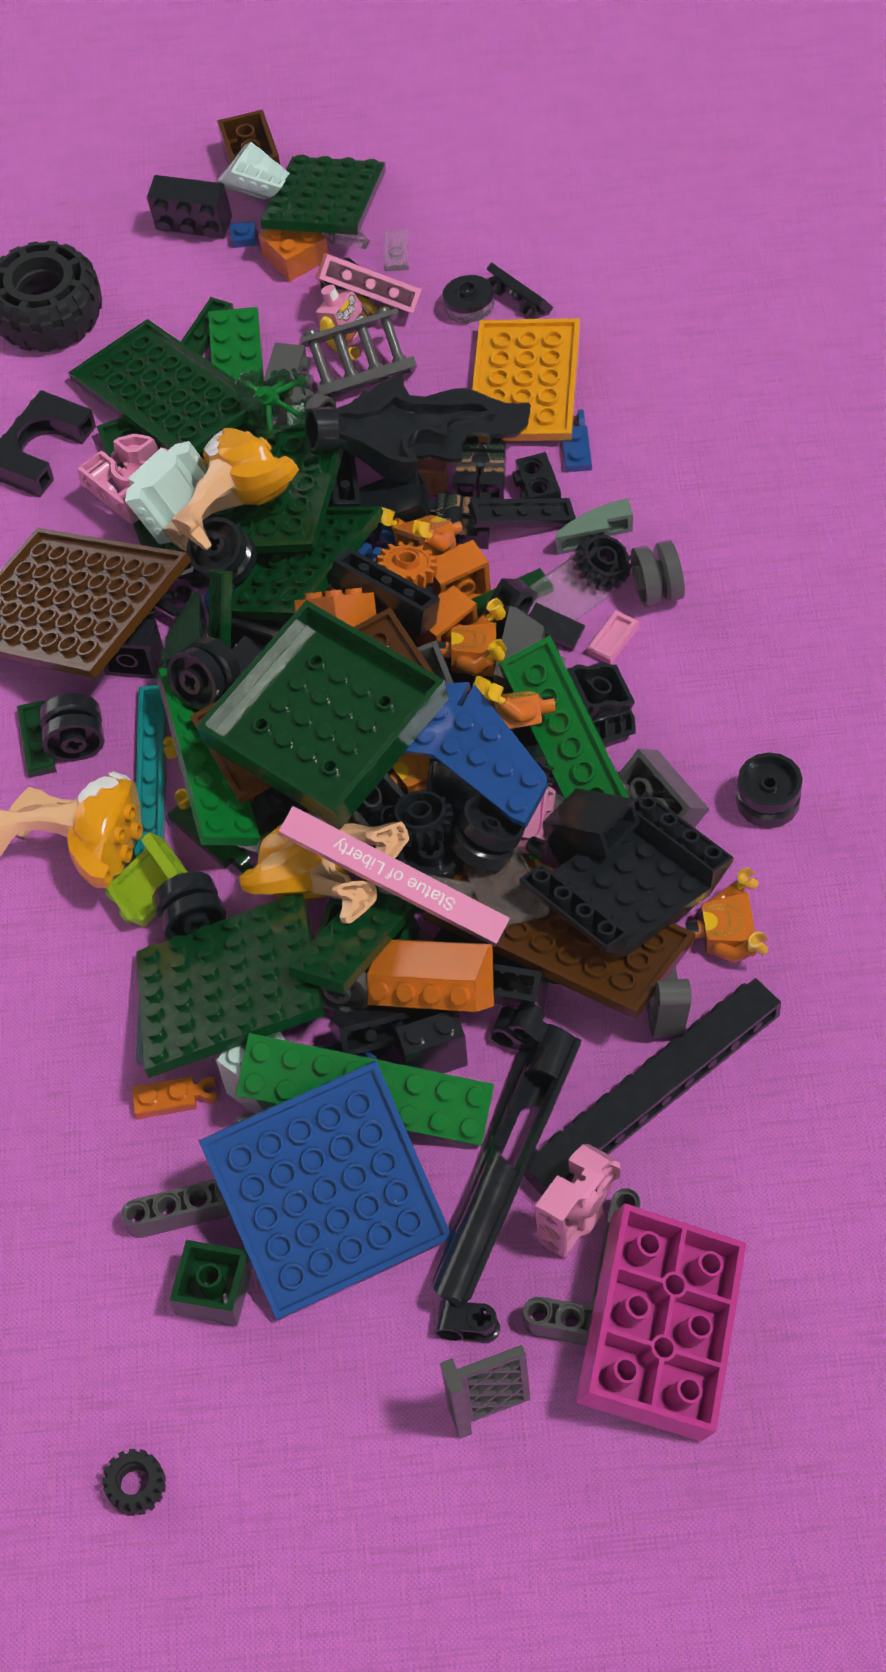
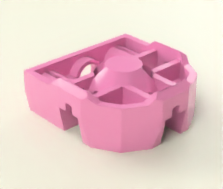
[78,434,168,525]
[535,1144,620,1259]

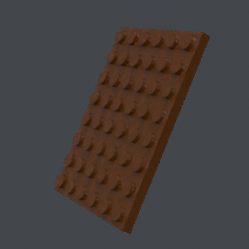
[0,528,191,679]

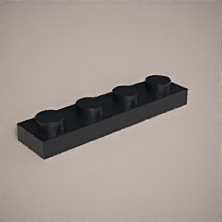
[468,498,576,528]

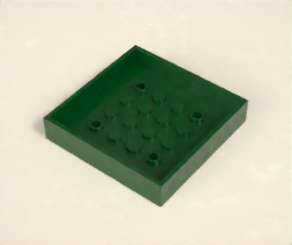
[196,600,449,829]

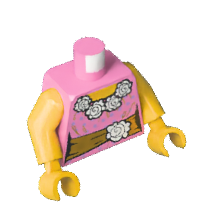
[316,285,391,363]

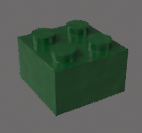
[169,1240,253,1325]

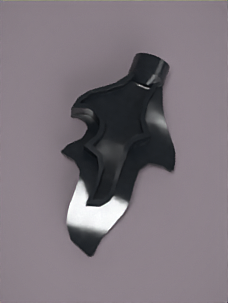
[305,376,531,482]

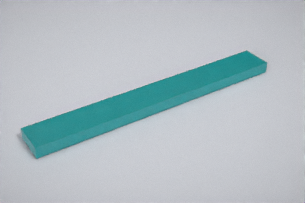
[134,685,167,859]

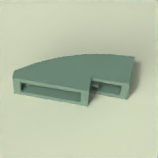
[555,498,633,555]

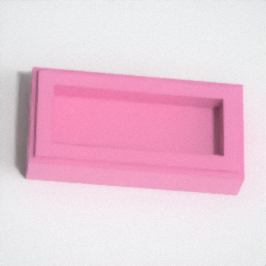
[587,610,639,664]

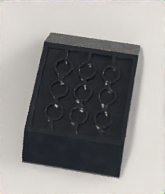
[519,792,734,957]

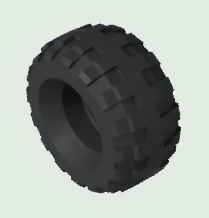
[0,241,102,352]

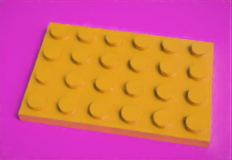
[472,318,581,441]

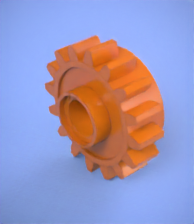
[377,541,437,588]

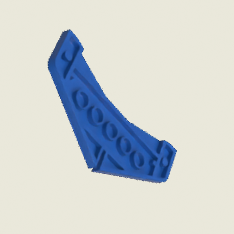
[382,682,548,828]

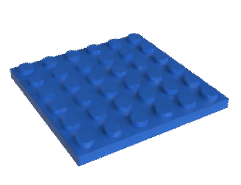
[198,1061,451,1320]

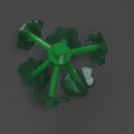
[234,368,308,440]

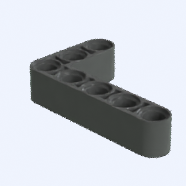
[647,967,692,1038]
[121,1113,255,1238]
[523,1188,640,1345]

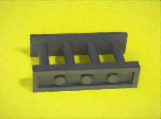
[299,307,417,398]

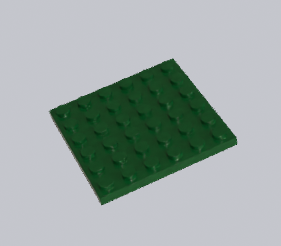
[164,424,344,553]
[136,894,325,1078]

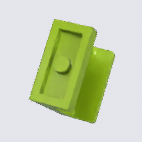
[105,832,188,927]

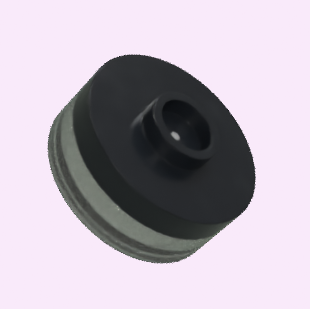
[443,275,494,323]

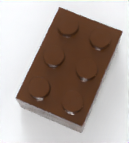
[217,109,280,165]

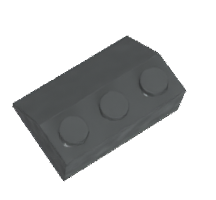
[493,606,545,694]
[619,748,709,828]

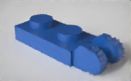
[562,409,592,473]

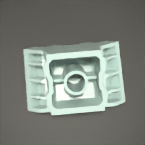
[217,142,290,200]
[125,441,208,544]

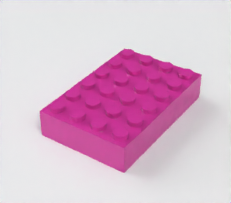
[575,1204,746,1442]

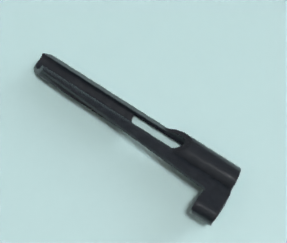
[432,1003,582,1307]

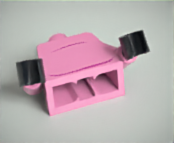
[515,765,556,858]

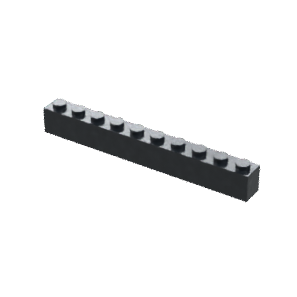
[524,978,781,1195]

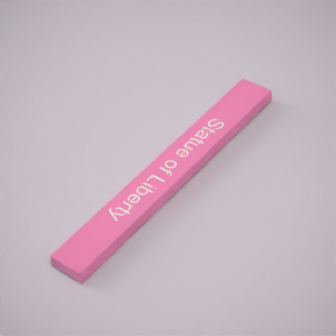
[278,806,510,947]

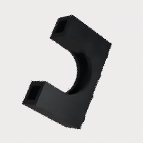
[0,390,96,497]

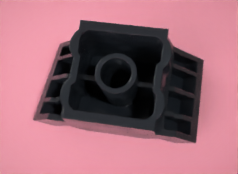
[567,662,636,745]

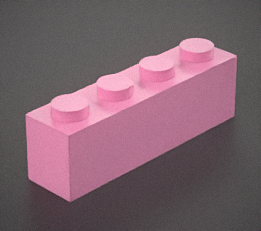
[316,253,422,313]

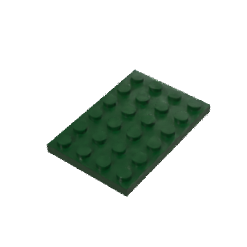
[260,154,386,235]
[231,506,383,621]

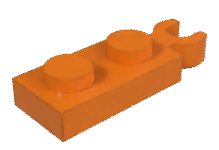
[132,1076,218,1119]

